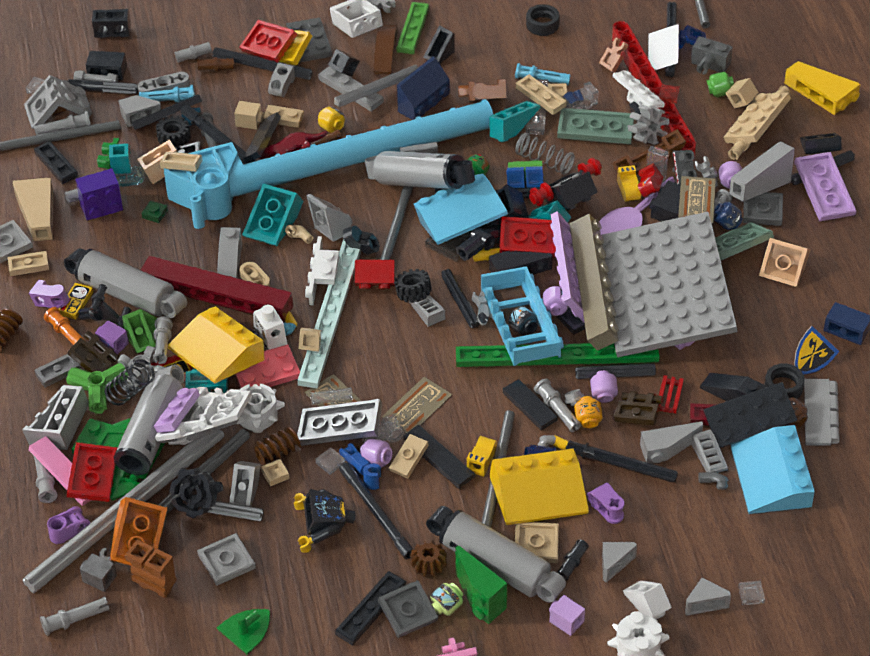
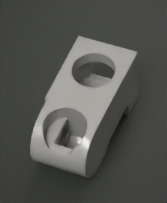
[268,63,295,97]

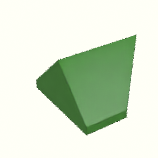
[122,309,157,353]

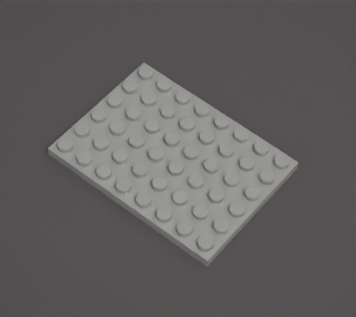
[602,212,737,357]

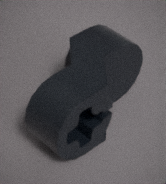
[343,225,380,255]

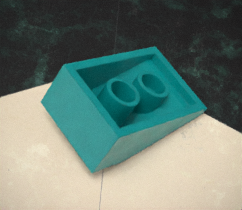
[242,183,304,246]

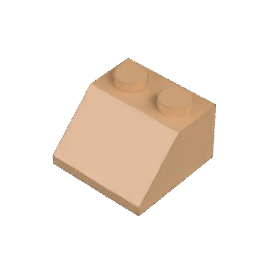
[759,238,811,287]

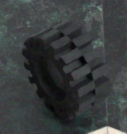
[156,115,191,148]
[394,269,432,303]

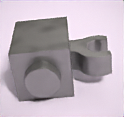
[80,548,117,592]

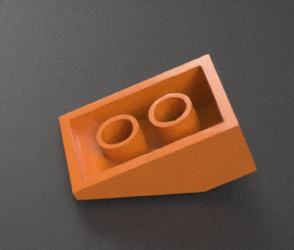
[110,497,167,566]

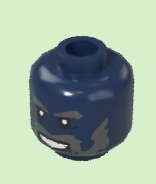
[714,202,743,230]

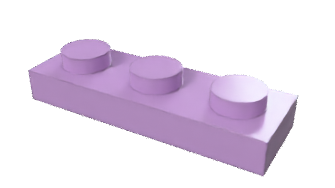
[154,388,200,433]

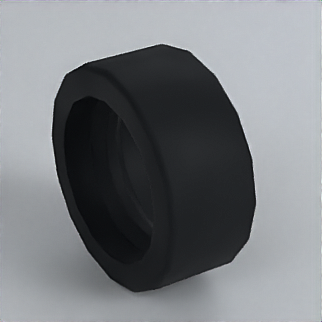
[526,4,560,36]
[764,363,805,399]

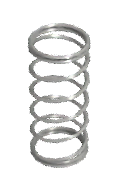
[515,132,575,175]

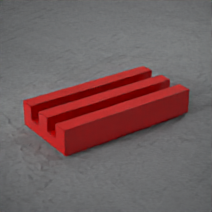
[659,375,684,414]

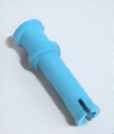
[515,63,571,86]
[139,85,195,103]

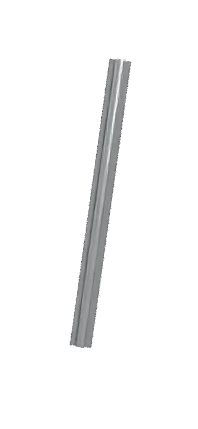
[23,430,224,593]

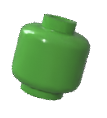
[707,72,734,97]

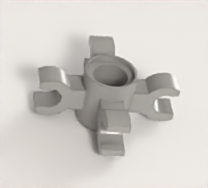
[117,346,165,391]

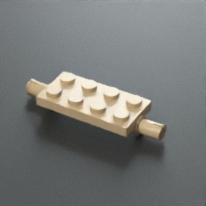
[724,86,791,160]

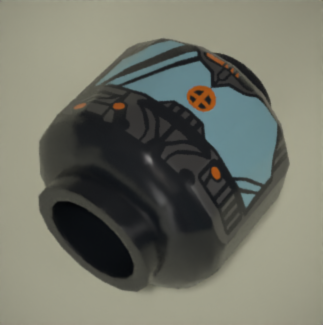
[509,307,538,336]

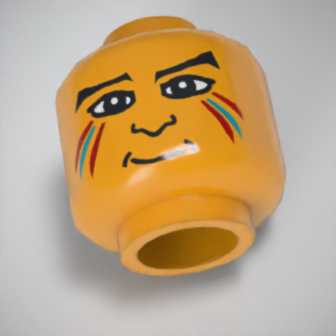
[574,396,603,428]

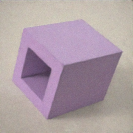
[549,595,585,636]

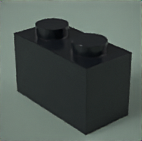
[85,50,127,80]

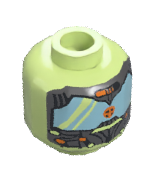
[431,583,463,616]

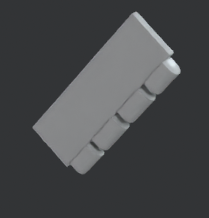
[804,379,839,446]

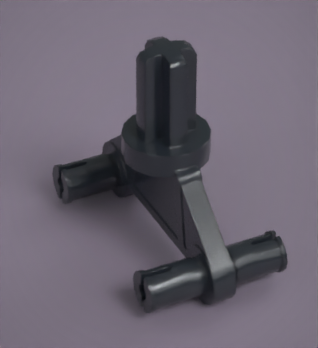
[78,284,132,329]

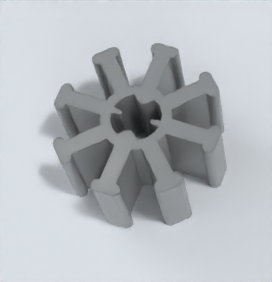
[628,105,669,145]

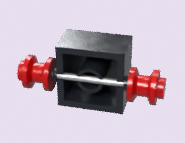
[529,158,602,211]

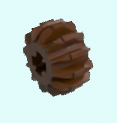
[410,540,447,578]

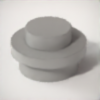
[564,389,585,406]

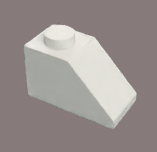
[623,580,672,619]

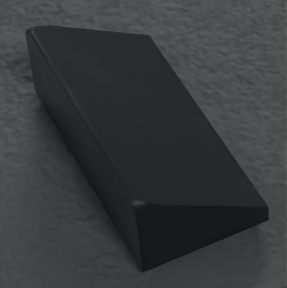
[800,133,842,155]

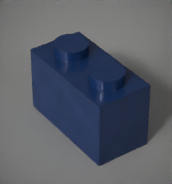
[824,302,870,345]

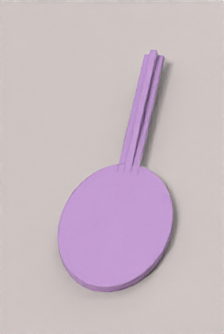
[599,176,675,235]

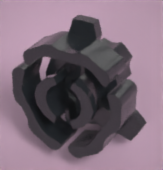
[170,468,223,518]

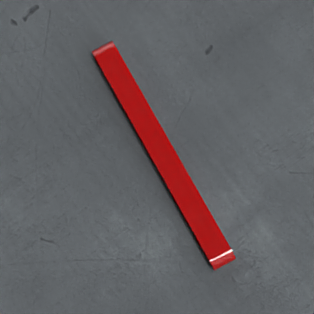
[612,21,696,158]

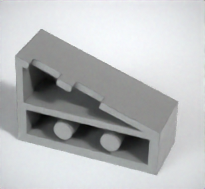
[22,385,89,450]

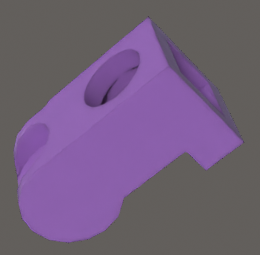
[29,280,69,308]

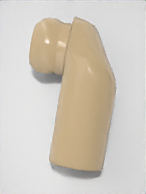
[285,225,313,244]

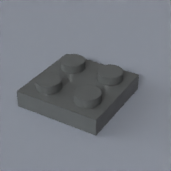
[743,192,783,226]
[378,580,438,638]

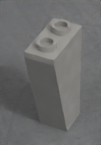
[730,142,795,201]

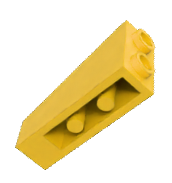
[784,61,860,115]

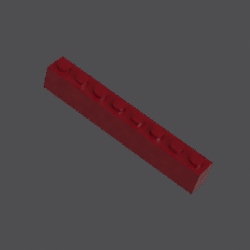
[140,256,294,322]

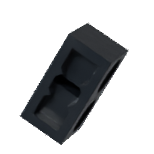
[92,9,131,38]

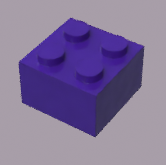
[75,169,123,220]

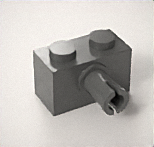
[691,36,733,75]

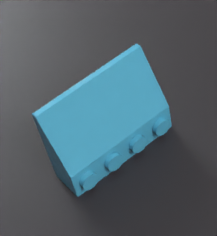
[414,174,508,245]
[731,425,815,514]

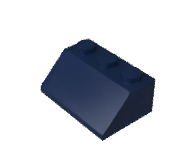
[397,57,450,120]

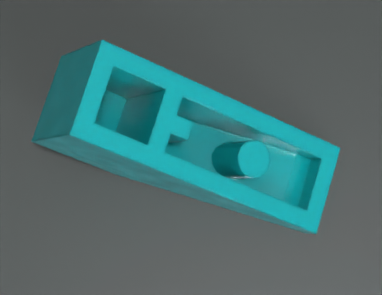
[489,101,540,142]

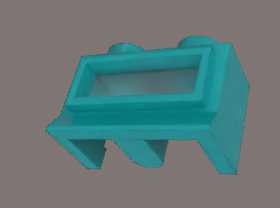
[185,369,228,393]

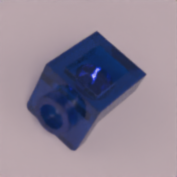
[678,25,706,48]

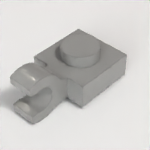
[695,156,718,187]

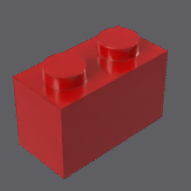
[355,260,395,289]

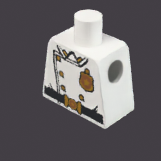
[253,305,287,350]

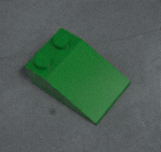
[455,545,507,624]

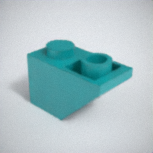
[109,143,131,174]

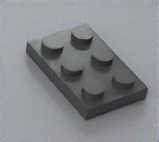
[286,17,332,63]

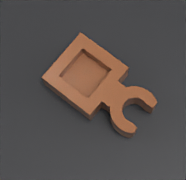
[599,38,628,72]

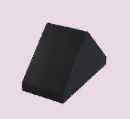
[424,25,455,64]

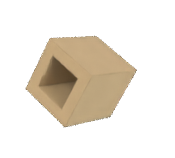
[725,78,758,108]
[234,101,264,129]

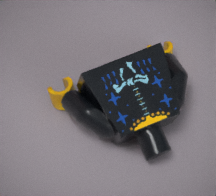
[294,489,356,553]

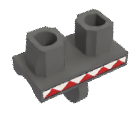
[672,150,697,185]

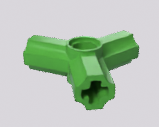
[66,363,129,414]

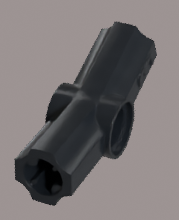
[456,225,501,261]

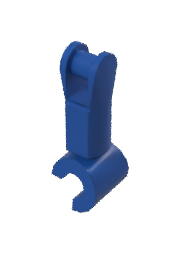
[339,443,381,490]

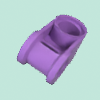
[587,483,624,524]
[47,506,90,544]

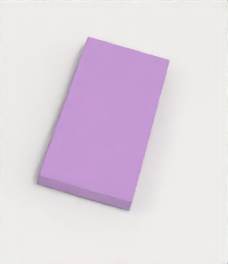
[794,152,857,222]

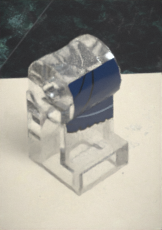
[562,82,598,109]

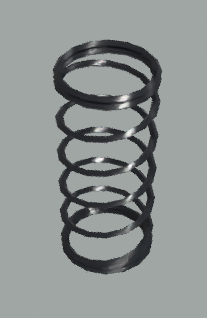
[105,359,155,406]

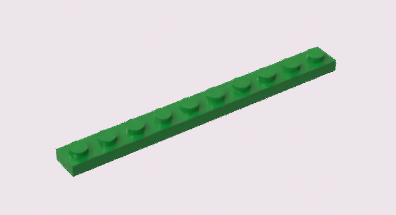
[456,343,659,367]

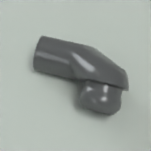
[698,472,729,489]

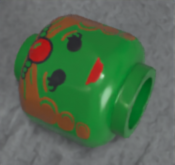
[467,154,489,175]

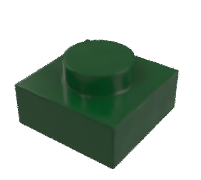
[141,200,168,223]

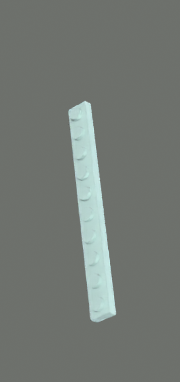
[297,239,361,389]

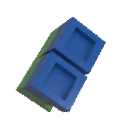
[507,160,543,188]

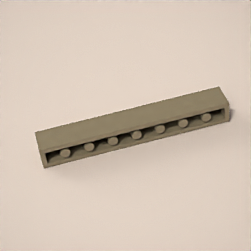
[569,214,619,351]

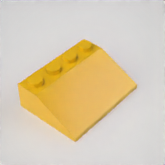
[168,306,265,383]
[489,449,589,525]

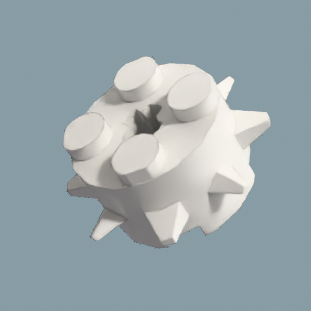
[237,384,285,433]
[608,611,669,656]

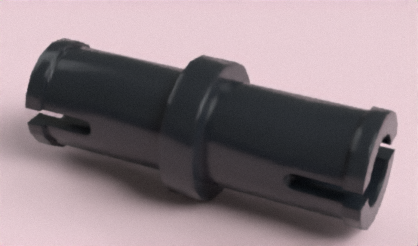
[557,539,589,581]

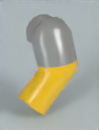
[538,435,568,450]

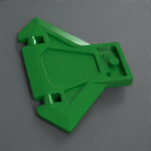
[72,418,165,500]

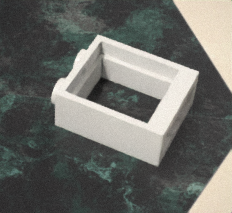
[330,0,383,38]

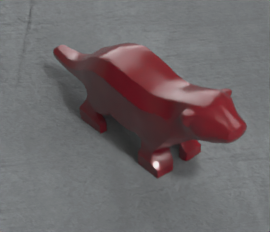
[259,131,328,159]

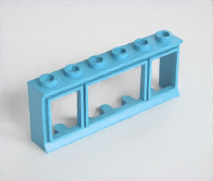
[481,266,564,366]

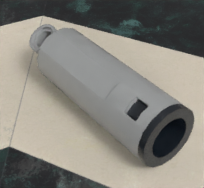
[113,365,185,475]

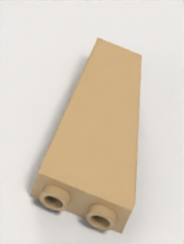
[13,178,53,241]

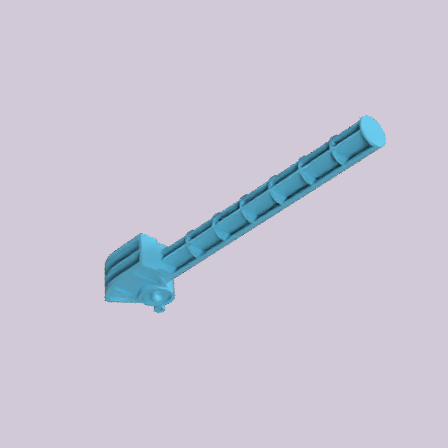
[164,99,493,229]

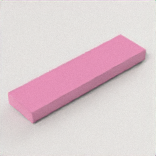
[29,436,91,506]

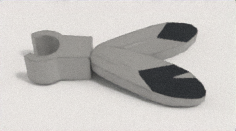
[472,291,506,325]

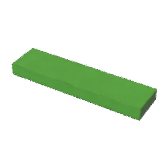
[397,2,429,54]

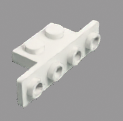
[613,70,665,108]
[305,236,339,305]

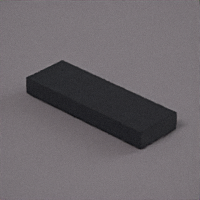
[34,141,79,185]
[503,379,557,431]

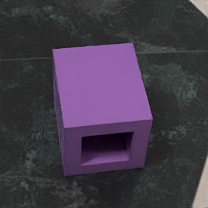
[95,321,129,354]

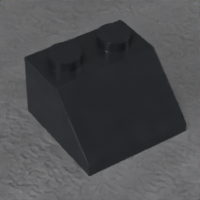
[486,184,529,229]

